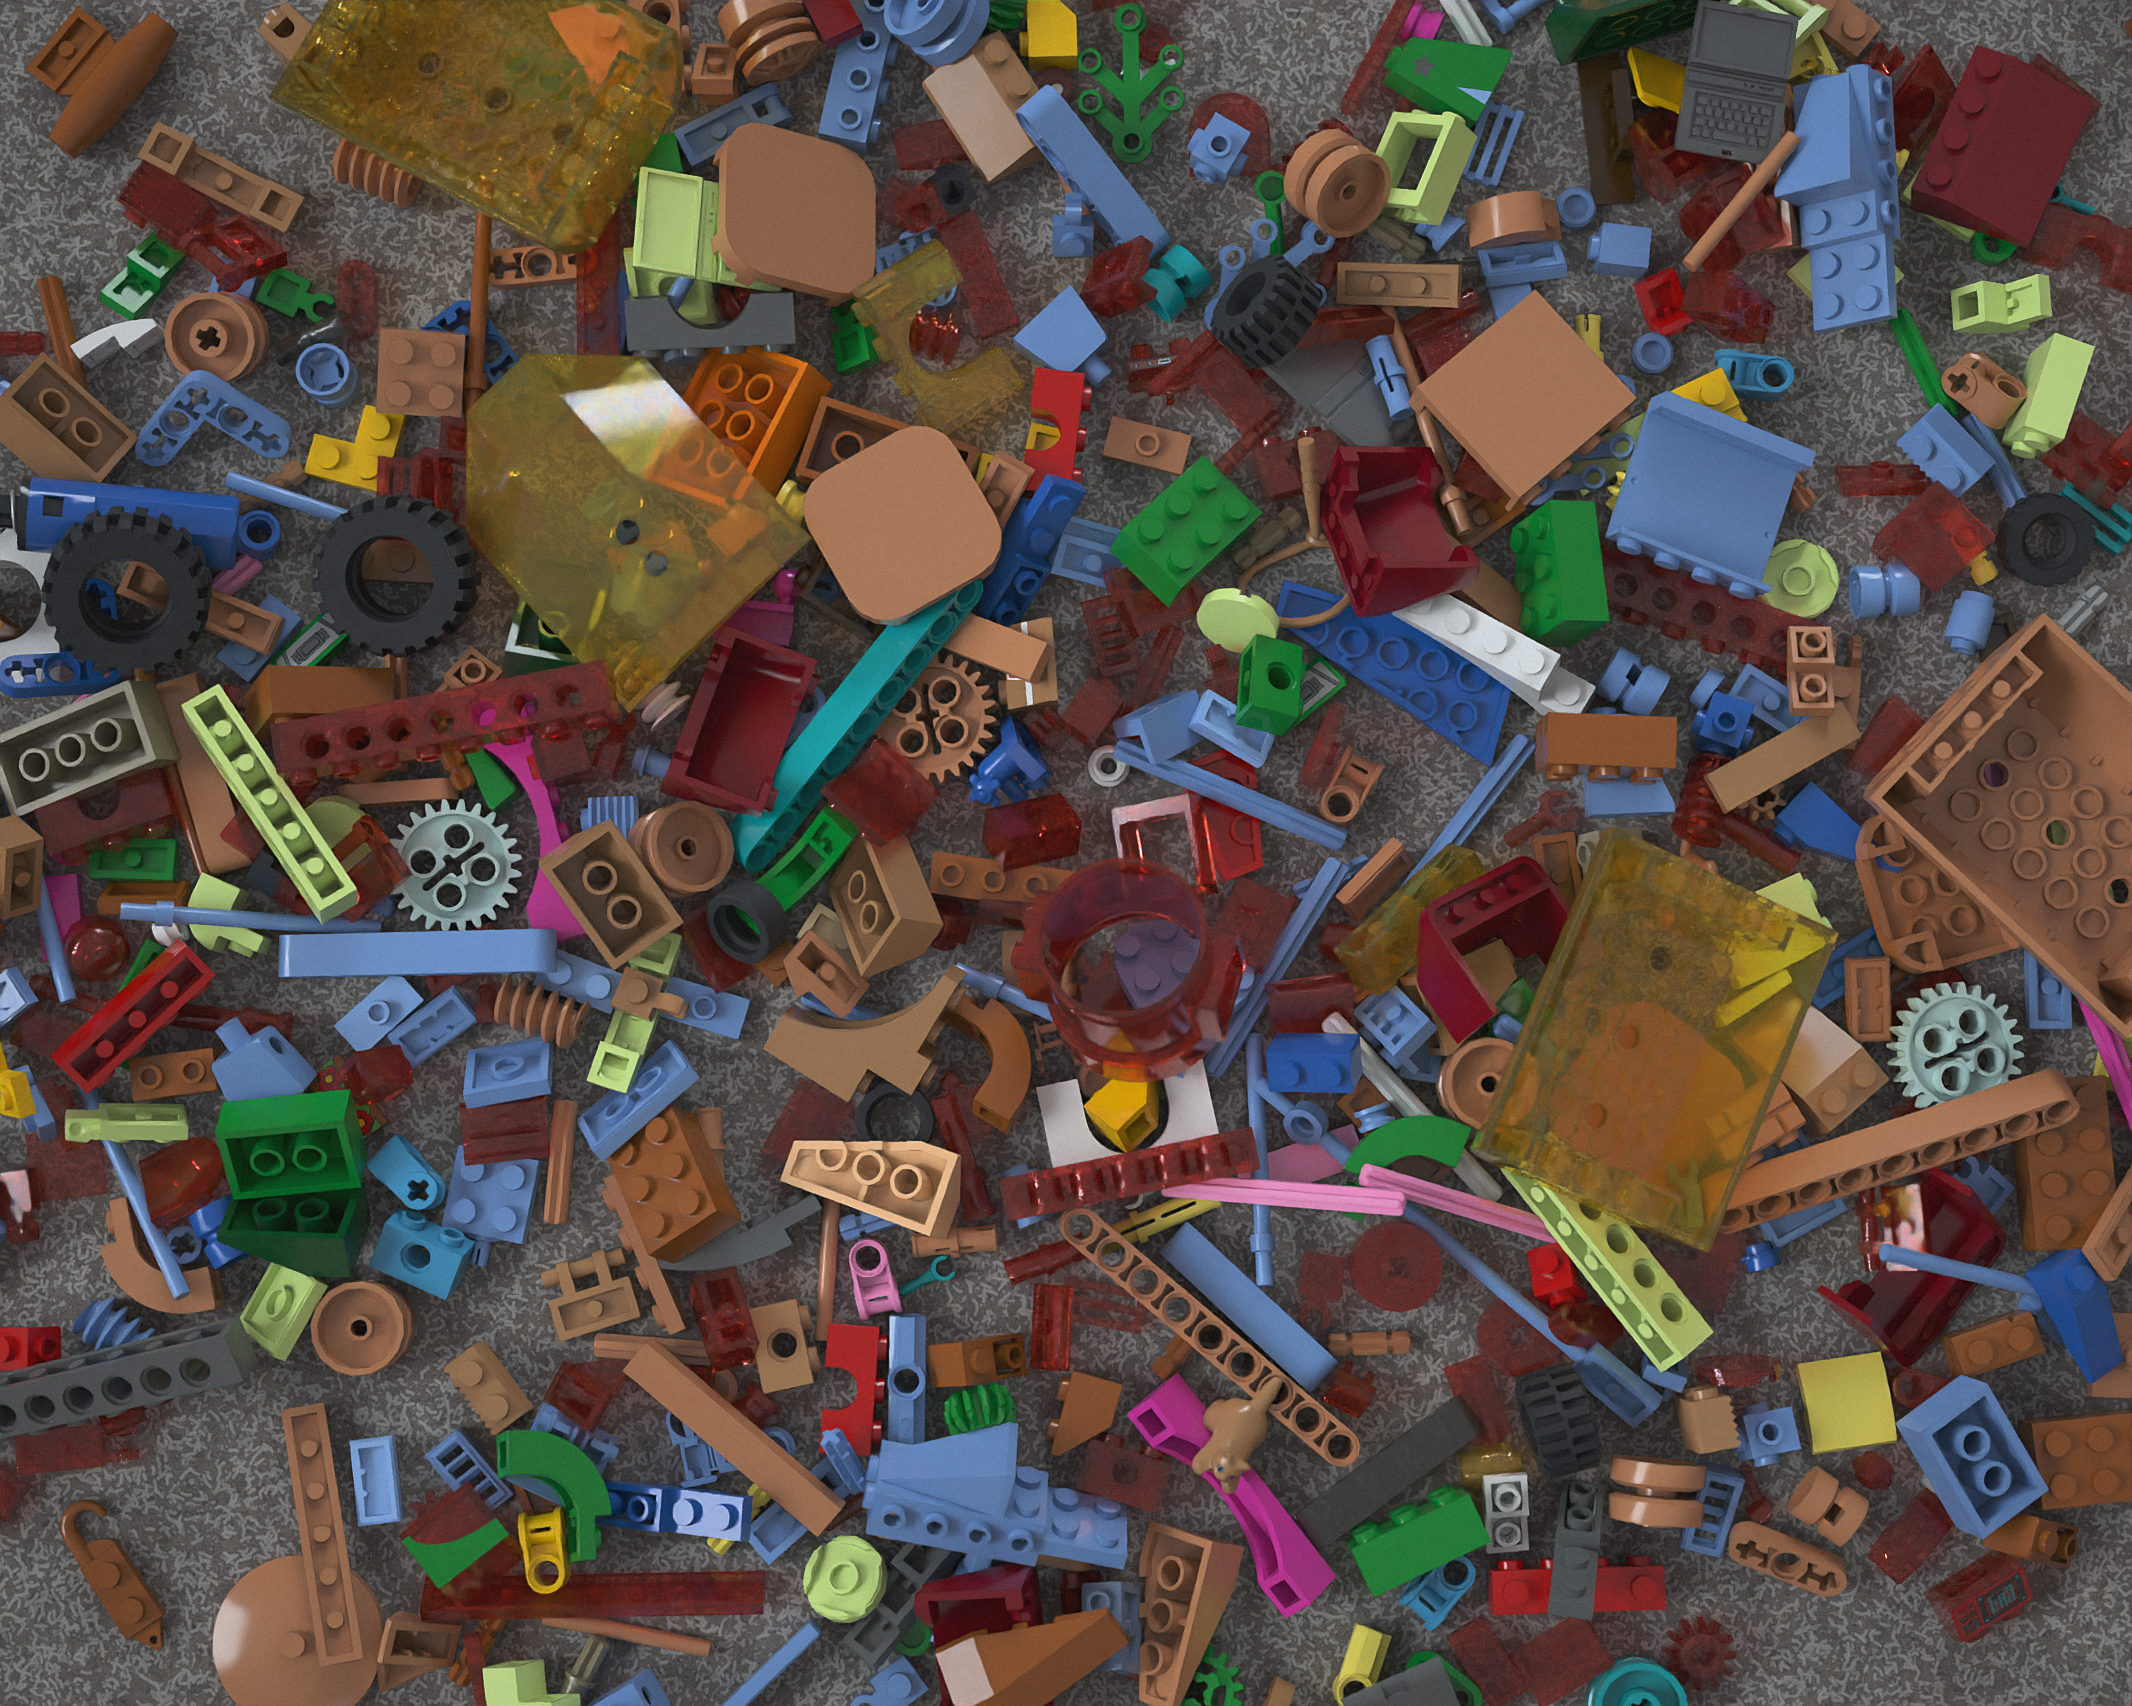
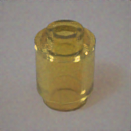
[1458,1442,1522,1490]

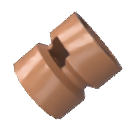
[1787,1466,1869,1547]

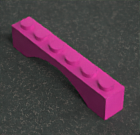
[472,693,589,945]
[1127,1373,1337,1619]

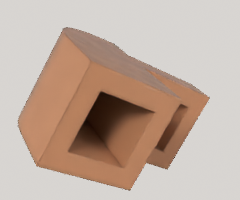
[1465,191,1562,249]

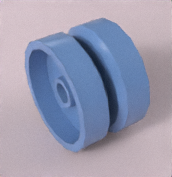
[884,0,990,67]

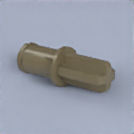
[558,1635,610,1704]

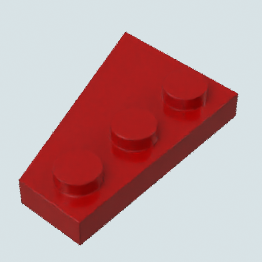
[1182,749,1263,884]

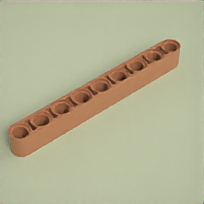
[1702,1069,2080,1234]
[1059,1206,1360,1467]

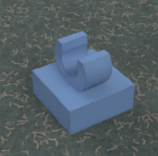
[1640,1351,1688,1402]

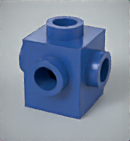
[1690,691,1755,762]

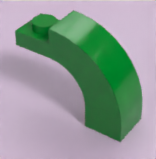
[734,802,861,936]
[1341,1115,1471,1222]
[497,1430,611,1564]

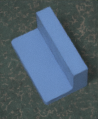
[1112,689,1207,765]

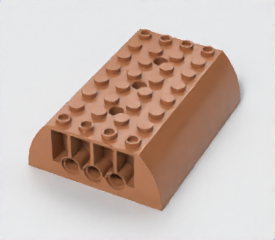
[1863,613,2132,1038]

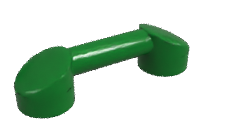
[1254,170,1299,270]

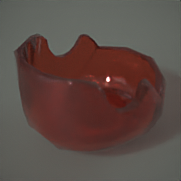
[63,914,131,982]

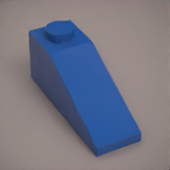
[1770,781,1903,873]
[2025,1249,2124,1383]

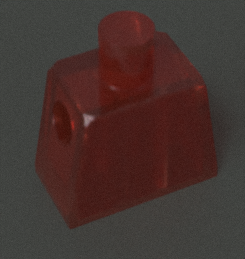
[1842,695,1926,779]

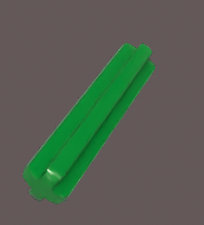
[1888,307,1958,417]

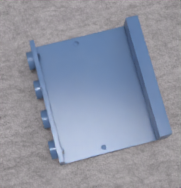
[1604,391,1816,599]

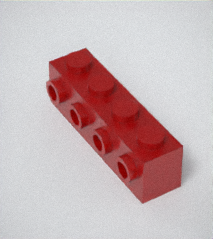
[50,938,216,1094]
[1486,1555,1666,1615]

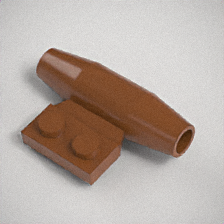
[26,7,179,159]

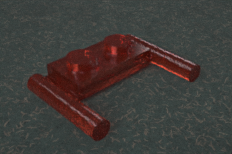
[1147,329,1283,476]

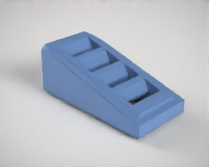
[425,1427,515,1521]
[1679,1459,1745,1558]

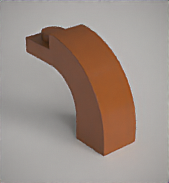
[940,994,1031,1134]

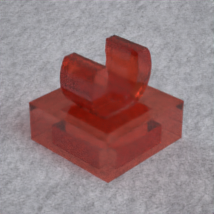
[1321,1361,1377,1419]

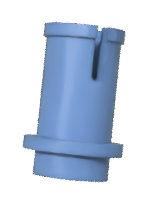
[631,744,672,779]

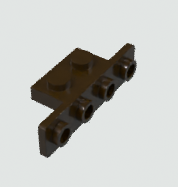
[1576,50,1642,207]

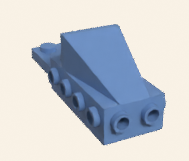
[1774,64,1901,334]
[862,1422,1127,1570]

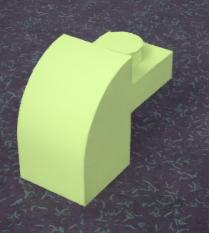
[1951,274,2052,334]
[188,872,274,958]
[483,1659,581,1706]

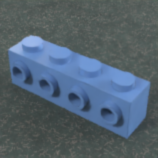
[818,0,900,155]

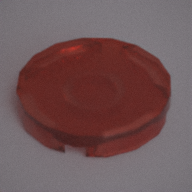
[1694,1353,1782,1387]

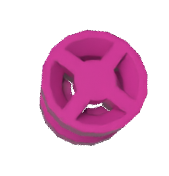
[1399,0,1446,41]

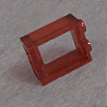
[1110,793,1219,915]

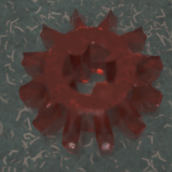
[1661,1615,1737,1691]

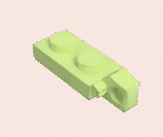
[65,1103,189,1143]

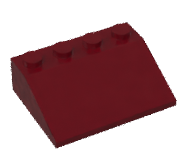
[1910,45,2094,248]

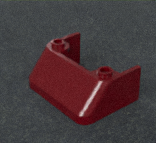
[1417,856,1602,1045]
[1817,1167,2007,1367]

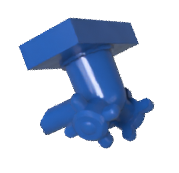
[967,713,1046,812]

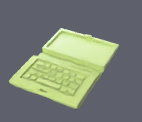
[632,167,782,292]

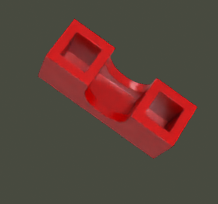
[1021,367,1092,499]
[819,1322,888,1456]

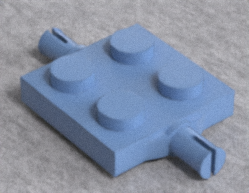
[441,1122,543,1267]

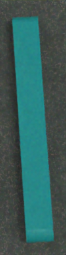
[728,579,983,873]

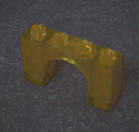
[850,239,1024,435]

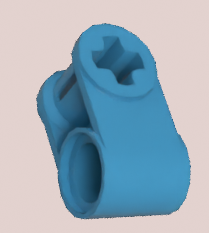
[1714,349,1794,402]
[366,1133,447,1210]
[1397,1554,1476,1631]

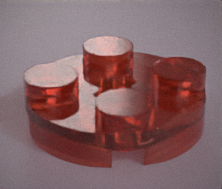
[1476,1293,1560,1378]

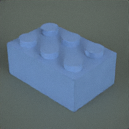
[1895,1375,2049,1539]

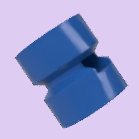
[187,1194,251,1271]

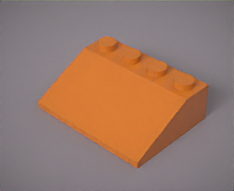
[643,345,833,517]

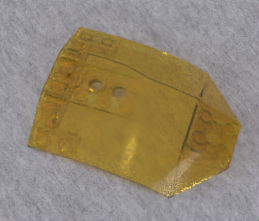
[465,353,812,713]

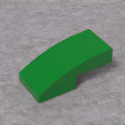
[100,232,186,321]

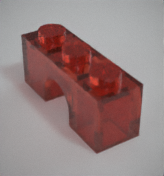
[2019,202,2132,295]
[34,767,181,866]

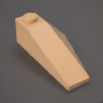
[780,1141,961,1240]

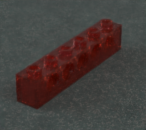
[1600,545,1832,680]
[999,1127,1261,1222]

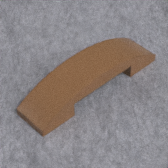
[137,121,306,235]

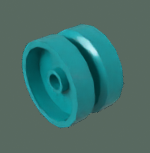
[1585,1654,1688,1706]

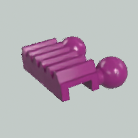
[690,559,797,649]

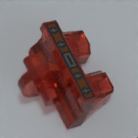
[1127,337,1202,406]

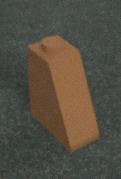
[1399,939,1517,1056]

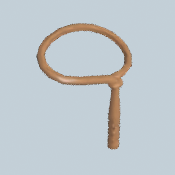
[1236,437,1351,629]

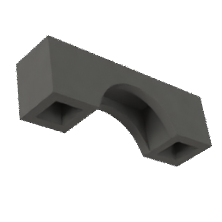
[624,289,796,358]

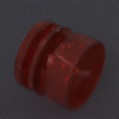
[1347,1221,1443,1313]

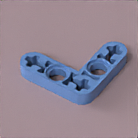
[135,370,292,466]

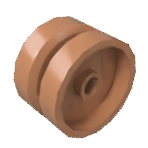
[1283,129,1391,238]
[164,291,270,382]
[627,801,734,900]
[1435,1037,1537,1131]
[310,1279,416,1376]
[1607,1455,1707,1528]

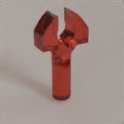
[1503,790,1578,848]

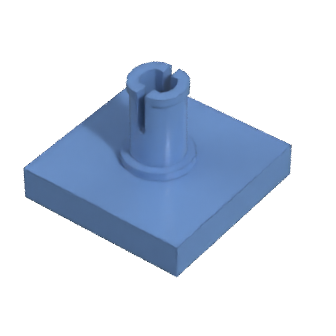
[463,1037,554,1121]

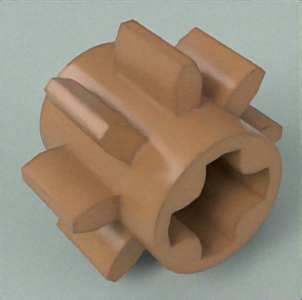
[1734,783,1787,823]

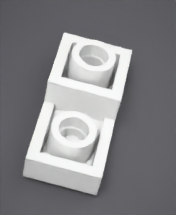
[1482,1472,1529,1554]

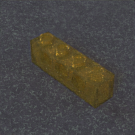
[1334,843,1487,996]

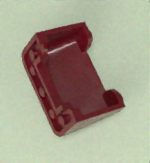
[1320,446,1480,618]
[659,624,820,818]
[914,1562,1054,1706]

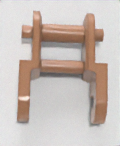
[1029,1021,1080,1075]

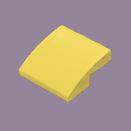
[1795,1352,1897,1455]

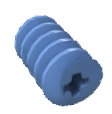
[71,1295,156,1350]

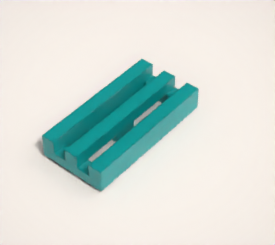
[2057,472,2132,557]

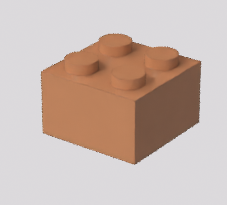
[376,326,465,419]

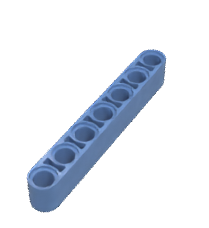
[278,929,557,978]

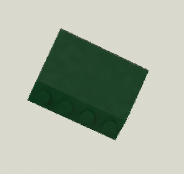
[1544,0,1726,67]

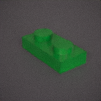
[89,837,180,883]

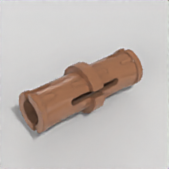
[911,1224,999,1258]

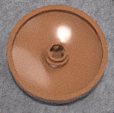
[213,1553,385,1706]

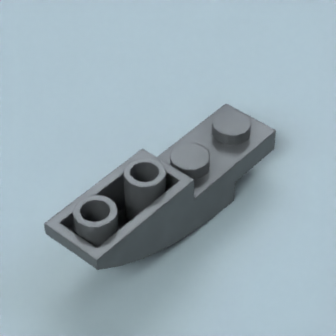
[657,1190,823,1271]
[1548,1479,1605,1620]

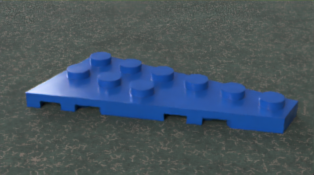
[1275,580,1512,768]

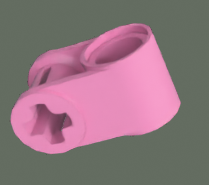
[849,1237,903,1322]

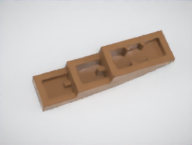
[1703,701,1862,814]

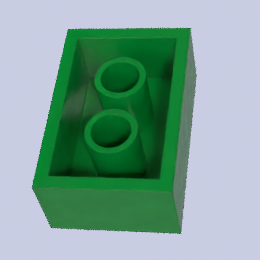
[1109,455,1263,608]
[1510,500,1610,647]
[215,1089,367,1200]
[1344,1483,1491,1597]

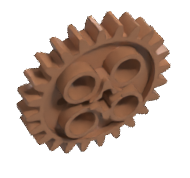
[870,653,1000,788]

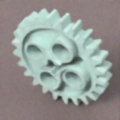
[385,799,522,931]
[1886,982,2024,1108]

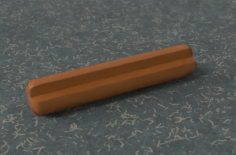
[37,275,88,391]

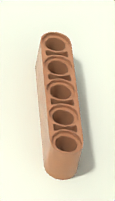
[156,672,255,877]

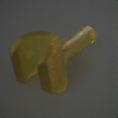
[1797,56,1845,85]

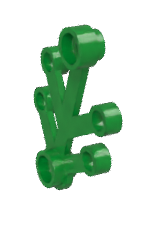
[1077,3,1185,164]

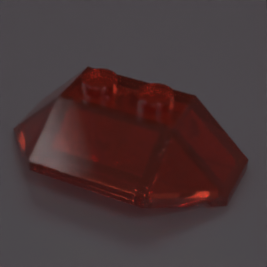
[1627,107,1730,207]

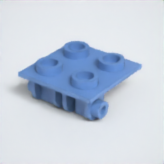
[507,1402,619,1507]

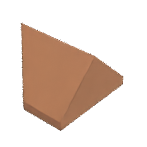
[377,1611,462,1694]

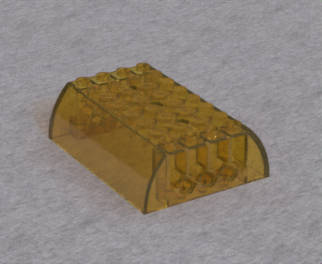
[269,0,683,255]
[1470,826,1840,1253]

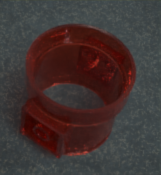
[1010,857,1246,1083]

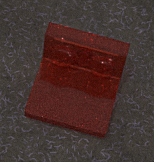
[1678,164,1786,283]
[1871,480,1996,593]
[820,737,942,847]

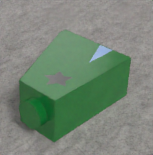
[1381,37,1513,128]

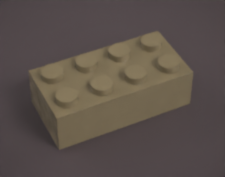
[0,680,181,819]

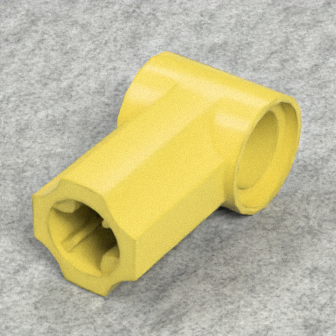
[1332,1623,1392,1706]

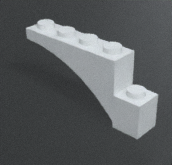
[1392,594,1596,716]

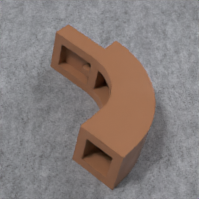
[100,1197,226,1314]

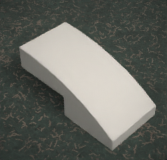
[70,319,164,369]

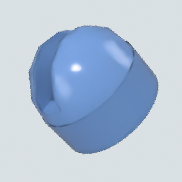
[811,571,839,603]

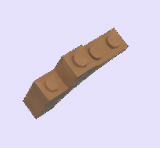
[763,964,967,1102]

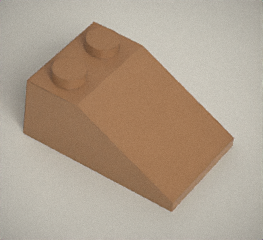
[1730,989,1890,1138]

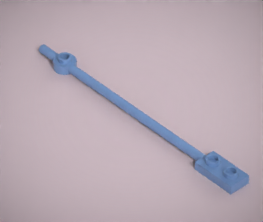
[1252,1076,1663,1428]

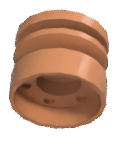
[717,0,824,87]

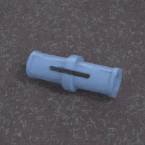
[1365,335,1415,421]

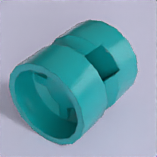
[1134,245,1212,323]

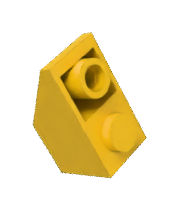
[1019,0,1078,70]
[1084,1058,1160,1154]

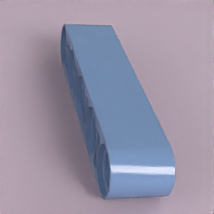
[1015,84,1171,270]
[1159,1221,1339,1394]

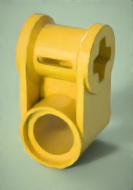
[518,1506,572,1594]

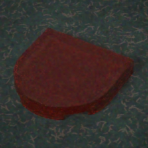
[1188,93,1271,177]
[138,1137,227,1229]

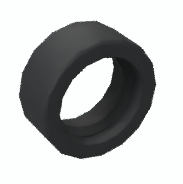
[706,880,789,964]
[855,1082,936,1144]

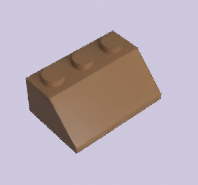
[921,30,1045,185]
[0,351,138,483]
[538,818,684,971]
[826,828,944,978]

